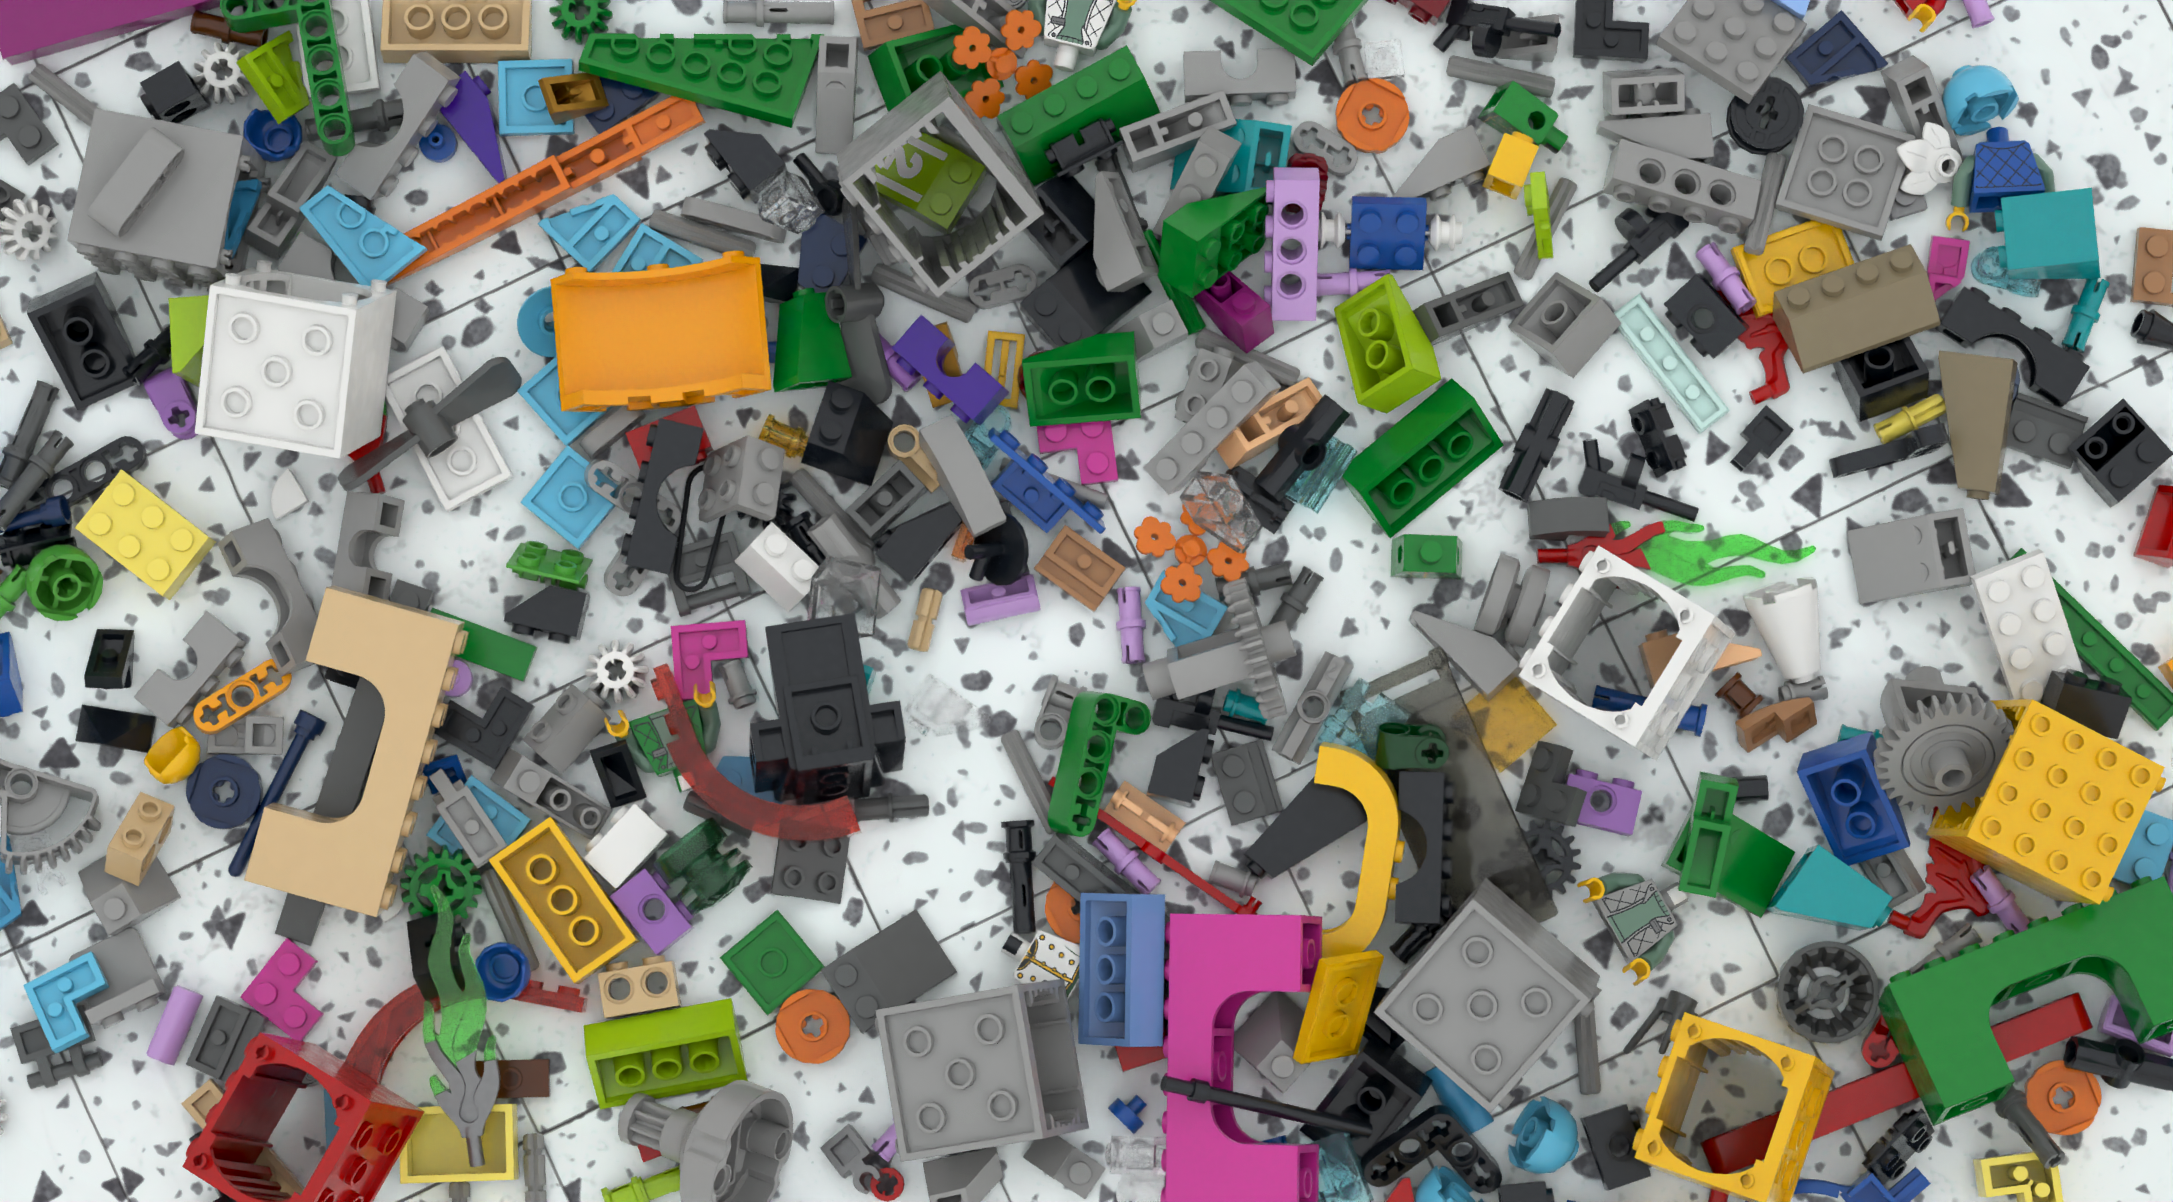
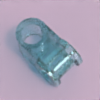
[1971,246,2043,298]
[964,405,1012,471]

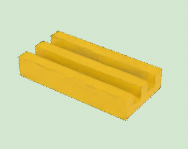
[984,331,1025,409]

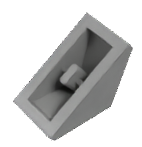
[1496,14,1559,62]

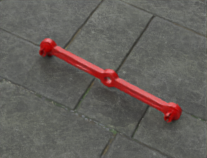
[1047,776,1263,915]

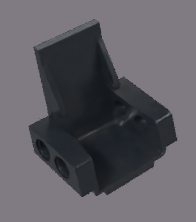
[749,613,906,808]

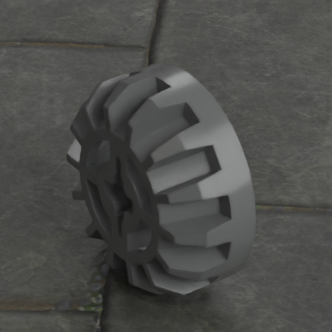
[1774,941,1880,1043]

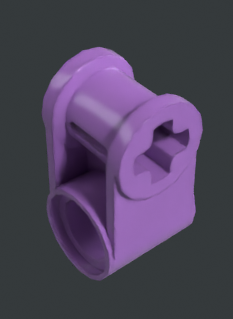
[143,367,198,440]

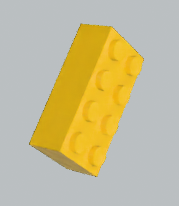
[489,817,640,984]

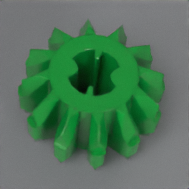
[549,0,613,45]

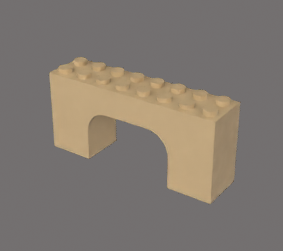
[244,585,469,917]

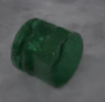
[652,817,753,916]

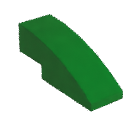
[1678,772,1739,898]

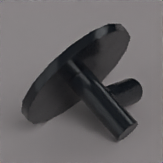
[964,512,1029,586]

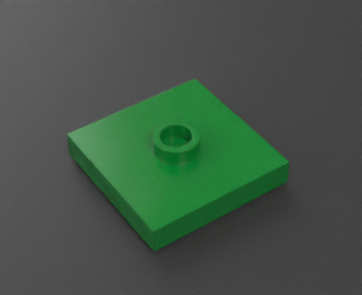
[720,910,825,1016]

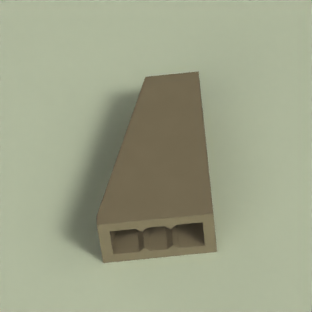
[1938,350,2018,500]

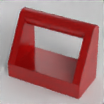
[2133,485,2173,568]

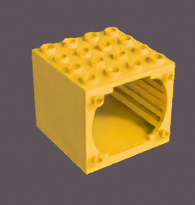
[1926,699,2166,905]
[1632,1012,1835,1202]

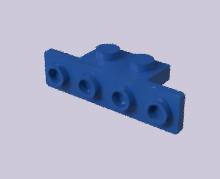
[988,427,1106,534]

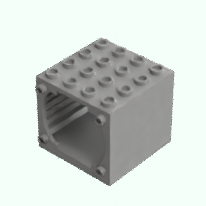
[836,71,1044,298]
[67,108,271,292]
[1374,877,1602,1113]
[875,979,1089,1162]

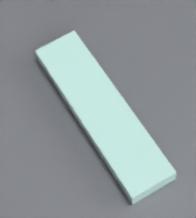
[1614,294,1730,434]

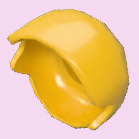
[144,726,201,784]

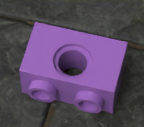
[1564,769,1642,837]
[609,868,694,956]

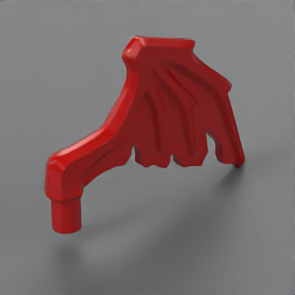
[1718,290,1790,405]
[1887,806,1989,939]

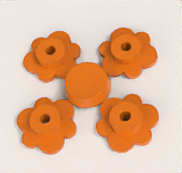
[952,10,1053,119]
[1134,496,1249,603]

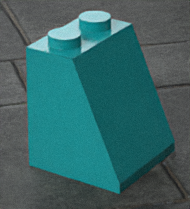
[1995,188,2101,279]
[1766,844,1893,931]

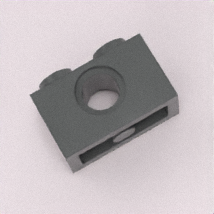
[845,460,927,541]

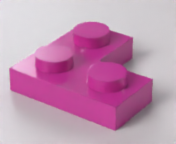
[1036,420,1118,486]
[671,620,749,701]
[240,938,324,1041]

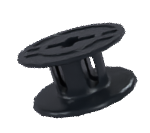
[1726,77,1804,156]

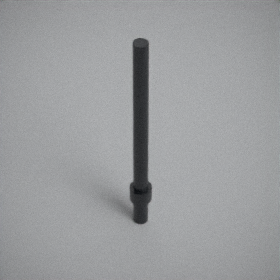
[1160,1076,1373,1138]

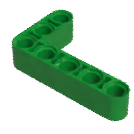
[220,0,355,157]

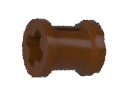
[1714,672,1764,719]

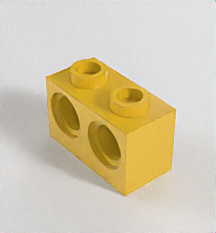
[1482,131,1539,200]

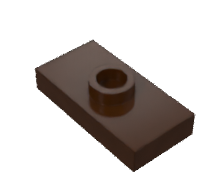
[476,1059,550,1098]

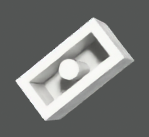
[734,522,826,612]
[583,804,670,890]

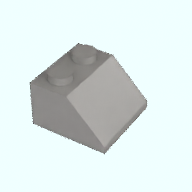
[1508,272,1621,378]

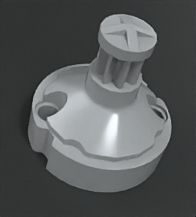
[618,1080,793,1202]

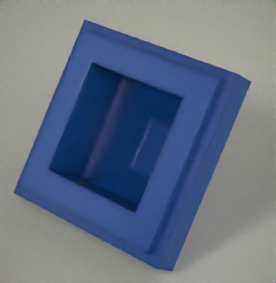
[423,754,467,795]

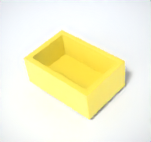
[75,469,216,600]
[400,1104,519,1184]

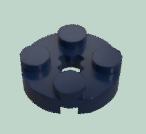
[186,754,263,830]

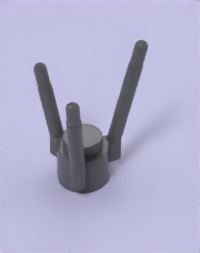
[1623,990,1698,1054]

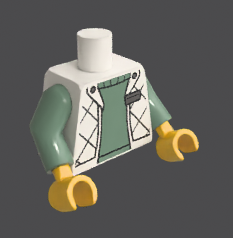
[1028,0,1137,72]

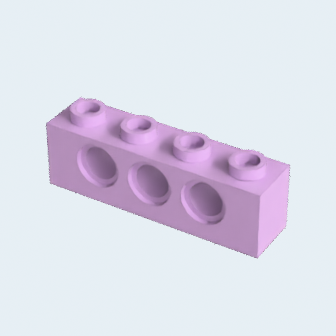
[1264,167,1320,321]

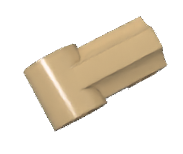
[887,424,940,494]

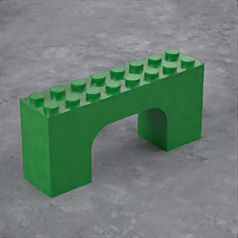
[1878,876,2173,1126]

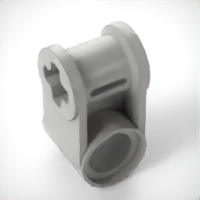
[1034,675,1088,750]

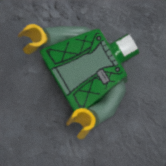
[604,681,721,793]

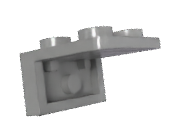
[698,435,785,523]
[69,928,167,1029]

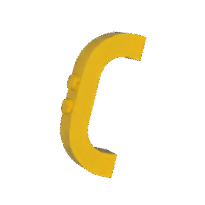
[1314,742,1405,958]

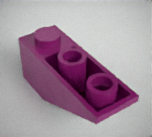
[1194,271,1274,354]

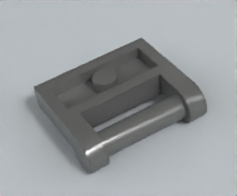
[667,531,752,617]

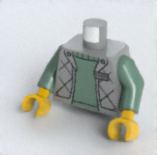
[1577,872,1688,986]

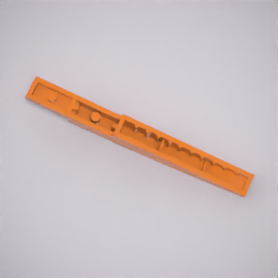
[386,96,706,286]

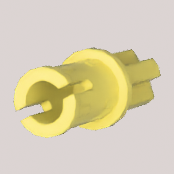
[1873,394,1946,444]

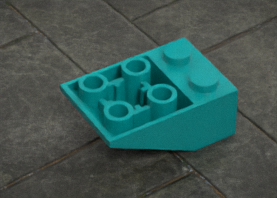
[1170,119,1292,205]

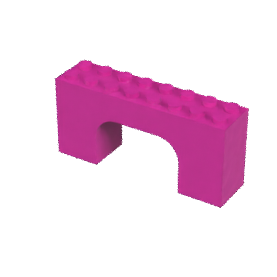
[1160,913,1322,1202]

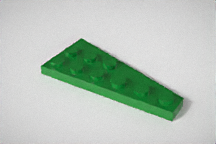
[1209,0,1368,66]
[579,33,824,128]

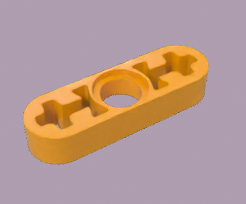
[193,659,292,735]

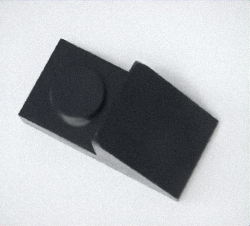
[84,629,135,689]

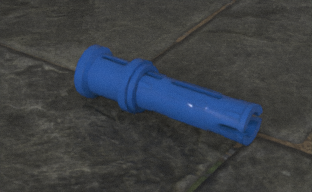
[1592,685,1708,737]

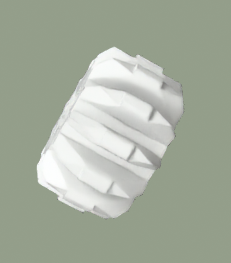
[193,42,251,105]
[0,198,59,261]
[585,639,649,703]

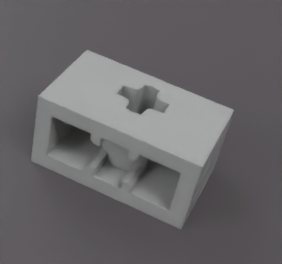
[1603,68,1685,115]

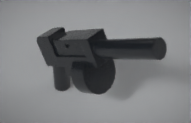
[1433,0,1561,58]
[1589,207,1689,292]
[1577,438,1699,522]
[1151,688,1274,741]

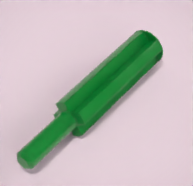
[1143,229,1207,335]

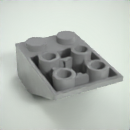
[1846,508,1976,604]

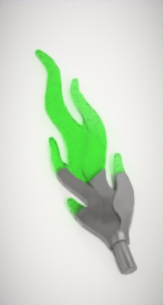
[423,884,501,1167]

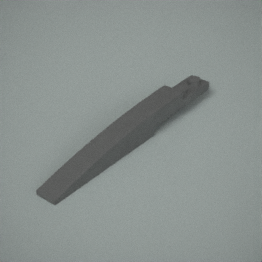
[275,579,434,946]

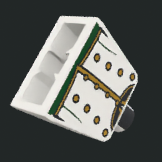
[1001,930,1080,1000]

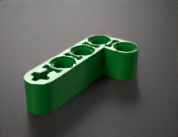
[1047,691,1151,837]

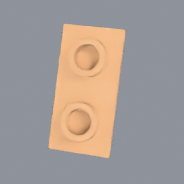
[1103,780,1186,853]

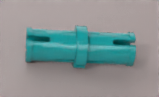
[2061,278,2110,353]

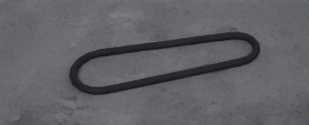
[673,464,726,592]

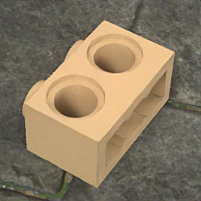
[104,792,175,886]
[597,955,682,1019]

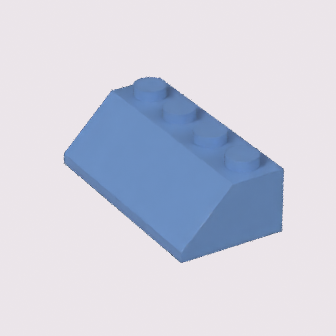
[1078,893,1165,1047]

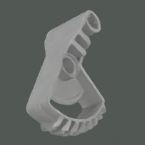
[0,758,101,875]

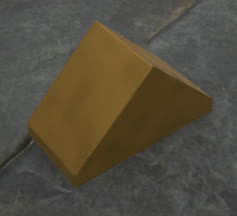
[538,73,609,125]

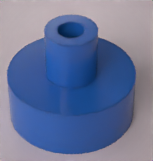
[419,124,458,163]
[1108,1094,1147,1134]

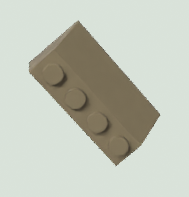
[1773,244,1940,374]

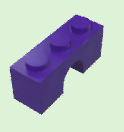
[892,315,1009,426]

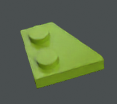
[236,30,310,124]
[1524,171,1554,260]

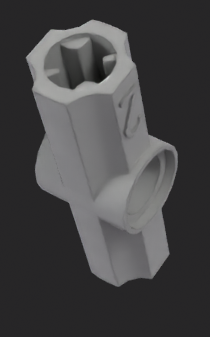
[807,513,901,620]
[1272,651,1354,765]

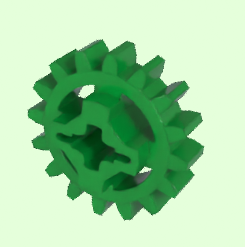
[400,845,482,919]

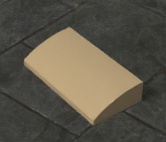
[380,0,532,63]

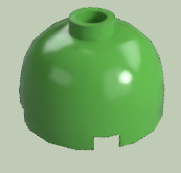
[25,545,103,621]

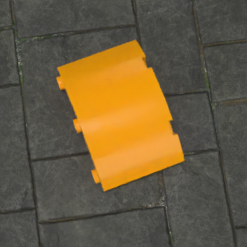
[550,251,772,412]

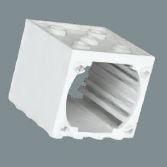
[195,260,397,459]
[1518,545,1735,761]

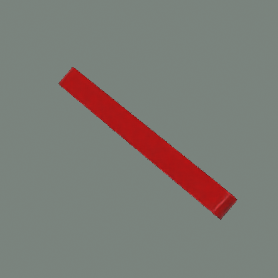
[1700,992,2093,1174]

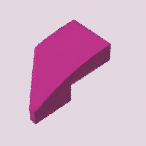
[1927,235,1970,302]

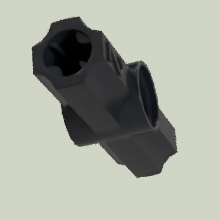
[1498,388,1575,503]
[1254,394,1350,501]
[2063,1036,2173,1091]

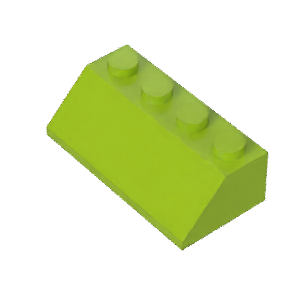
[583,998,748,1109]

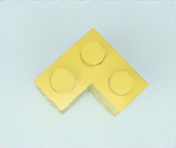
[1973,1151,2064,1202]

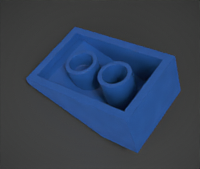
[1796,731,1911,866]

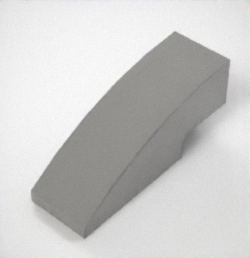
[246,140,337,261]
[919,414,1006,538]

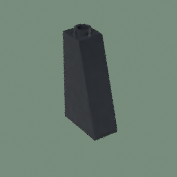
[1244,776,1368,880]

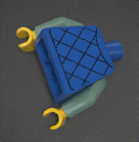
[1945,127,2055,232]

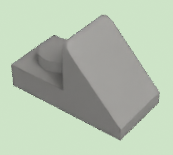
[1023,1135,1106,1199]

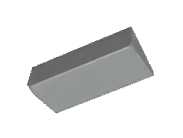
[1860,849,1926,909]

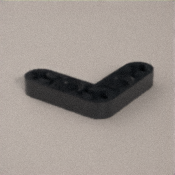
[1829,423,1949,478]
[1361,1105,1502,1194]

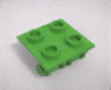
[506,541,593,591]

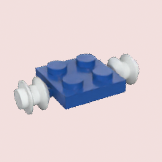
[1318,196,1462,270]

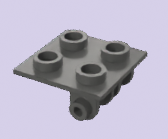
[771,819,851,904]

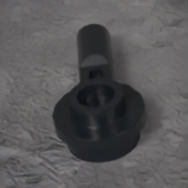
[793,152,846,216]

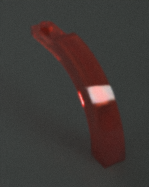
[650,663,862,843]
[345,967,588,1084]

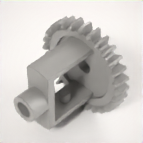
[1142,577,1297,719]
[1873,666,2015,815]

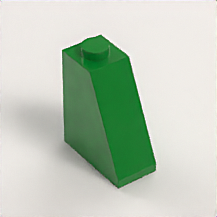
[773,288,852,393]

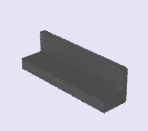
[1032,833,1170,927]

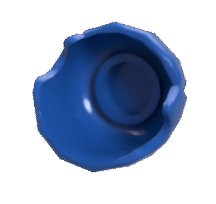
[243,109,303,162]
[474,942,531,1002]

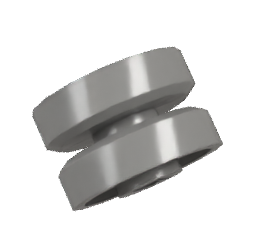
[1474,553,1551,648]

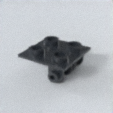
[1861,1108,1935,1185]

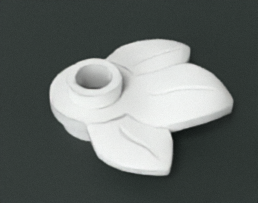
[1896,122,1962,195]

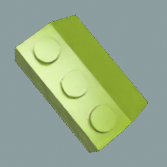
[168,295,209,387]

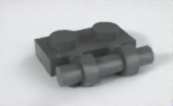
[10,1005,103,1089]

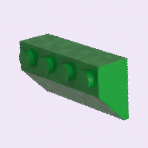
[997,45,1160,187]
[1338,378,1504,538]

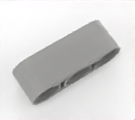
[87,127,185,238]

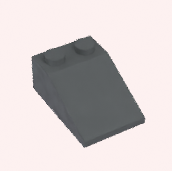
[821,910,957,1034]

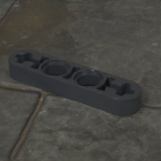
[19,436,147,526]

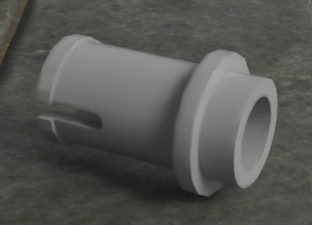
[718,659,757,710]
[1778,676,1828,702]
[1208,860,1258,898]

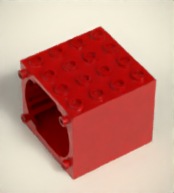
[182,1032,425,1202]

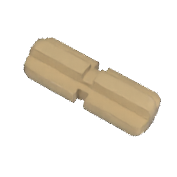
[907,588,943,652]

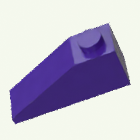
[440,71,507,184]

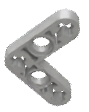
[584,459,681,596]

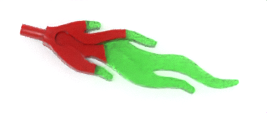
[1537,520,1816,589]

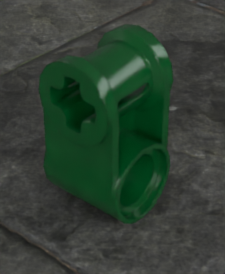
[1375,722,1449,770]

